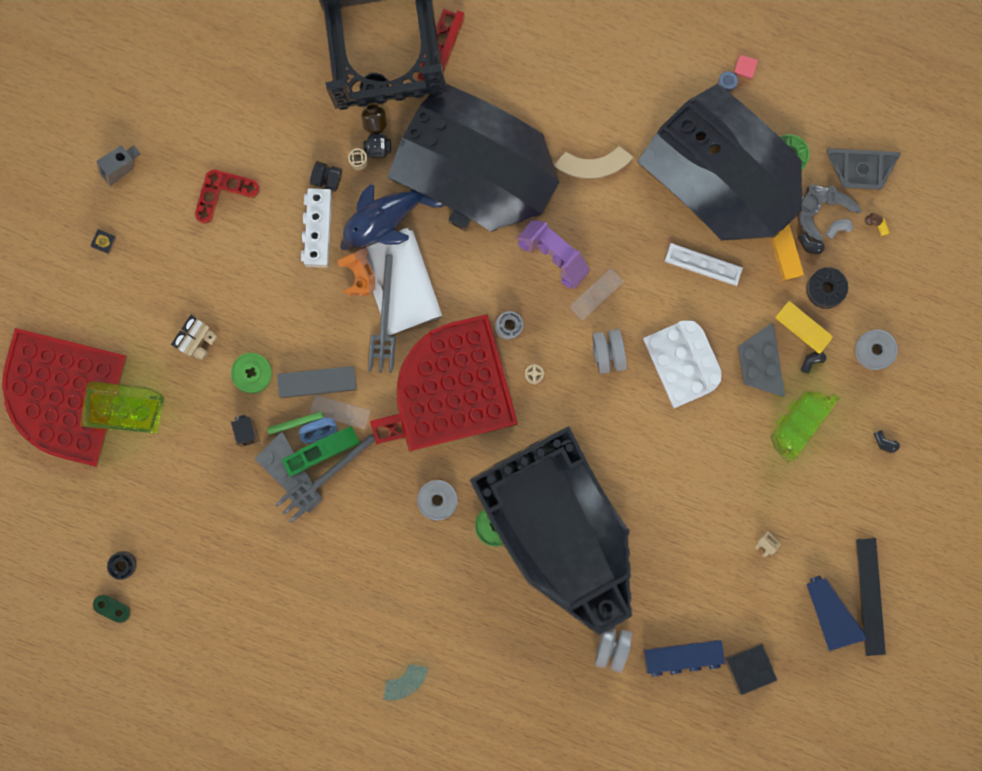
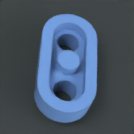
[299,417,337,444]

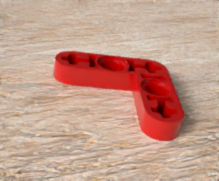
[195,169,260,224]

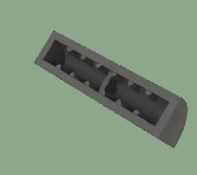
[277,366,357,399]

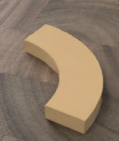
[554,146,634,179]

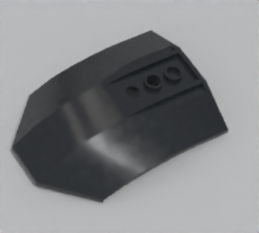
[637,84,802,241]

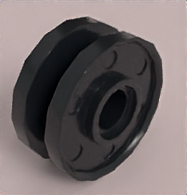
[806,267,848,309]

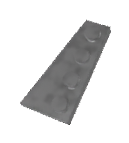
[255,432,323,513]

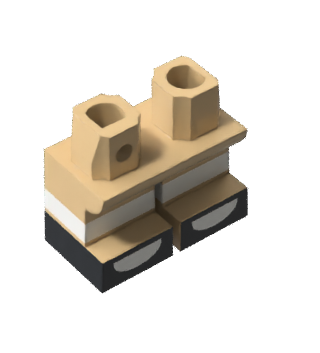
[171,315,218,360]

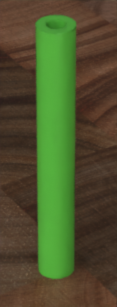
[267,411,324,435]

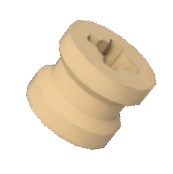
[525,364,544,385]

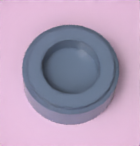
[718,71,738,91]

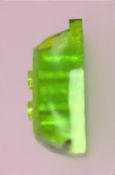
[80,382,164,434]
[770,391,840,462]

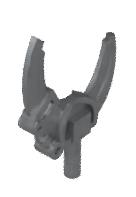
[798,184,862,242]

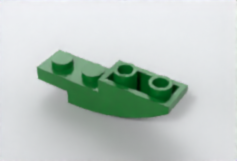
[282,426,360,477]

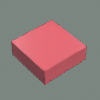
[734,55,758,79]

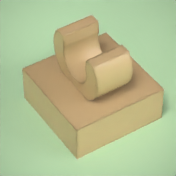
[755,531,781,557]

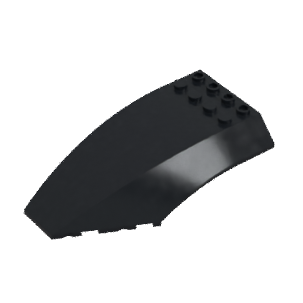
[469,426,632,635]

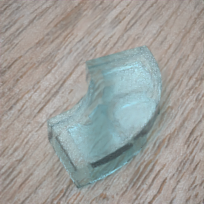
[383,664,429,700]

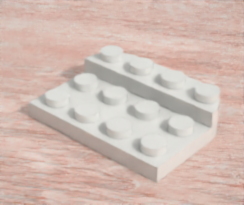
[643,321,721,409]

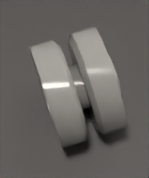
[592,329,627,375]
[594,627,632,673]

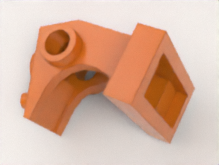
[337,248,375,296]

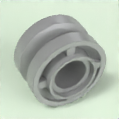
[495,311,523,340]

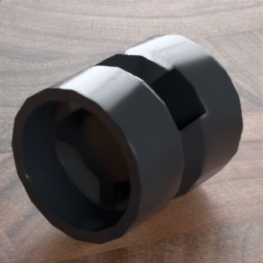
[310,161,343,192]

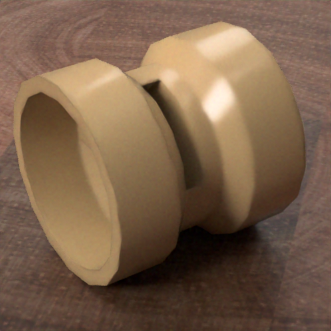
[348,148,368,171]

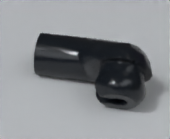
[800,351,827,374]

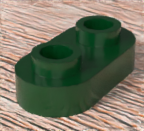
[93,595,131,623]

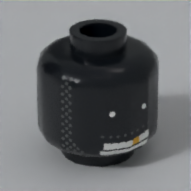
[363,134,391,159]

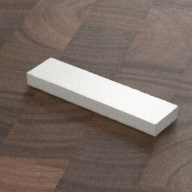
[664,243,743,286]

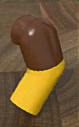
[865,213,890,237]

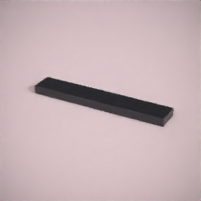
[856,538,886,656]

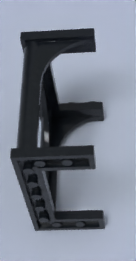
[319,0,448,110]

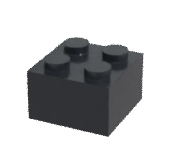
[724,643,777,695]

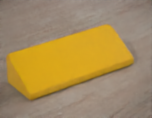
[775,301,833,354]

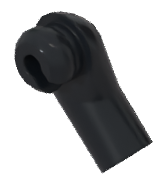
[797,233,825,254]
[873,430,900,453]

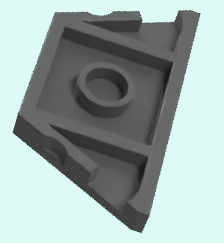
[826,149,901,190]
[738,323,785,397]

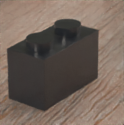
[231,415,260,447]

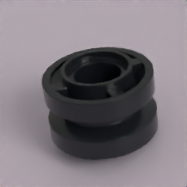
[107,551,137,580]

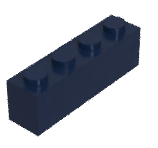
[643,640,725,677]

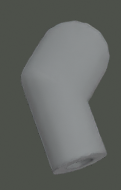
[825,219,853,239]

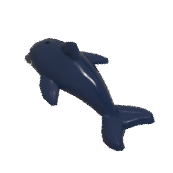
[340,184,445,250]

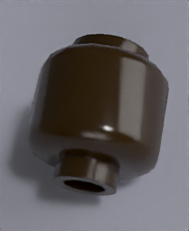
[361,104,387,134]

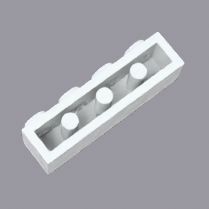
[301,188,332,268]

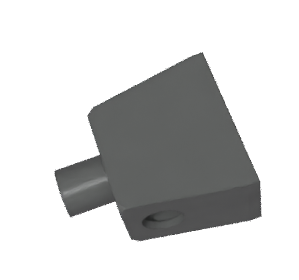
[96,145,140,186]

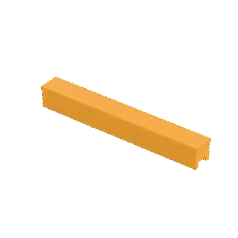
[770,224,804,281]

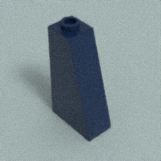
[807,575,867,651]

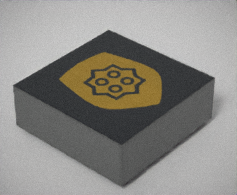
[90,229,116,255]

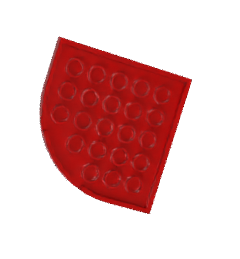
[396,314,518,452]
[2,328,127,467]

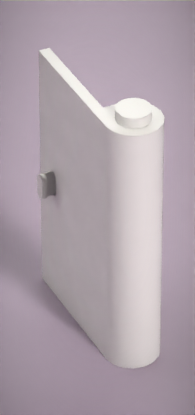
[363,228,443,336]

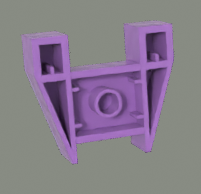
[517,220,590,290]

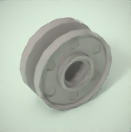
[855,329,898,370]
[417,480,458,520]

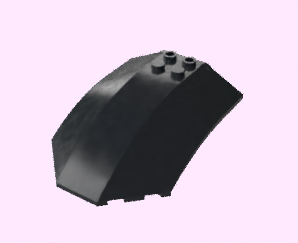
[388,84,559,232]

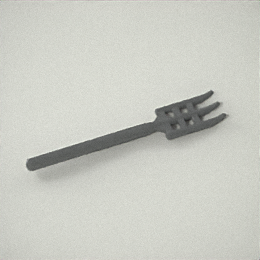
[369,254,396,373]
[276,435,375,523]

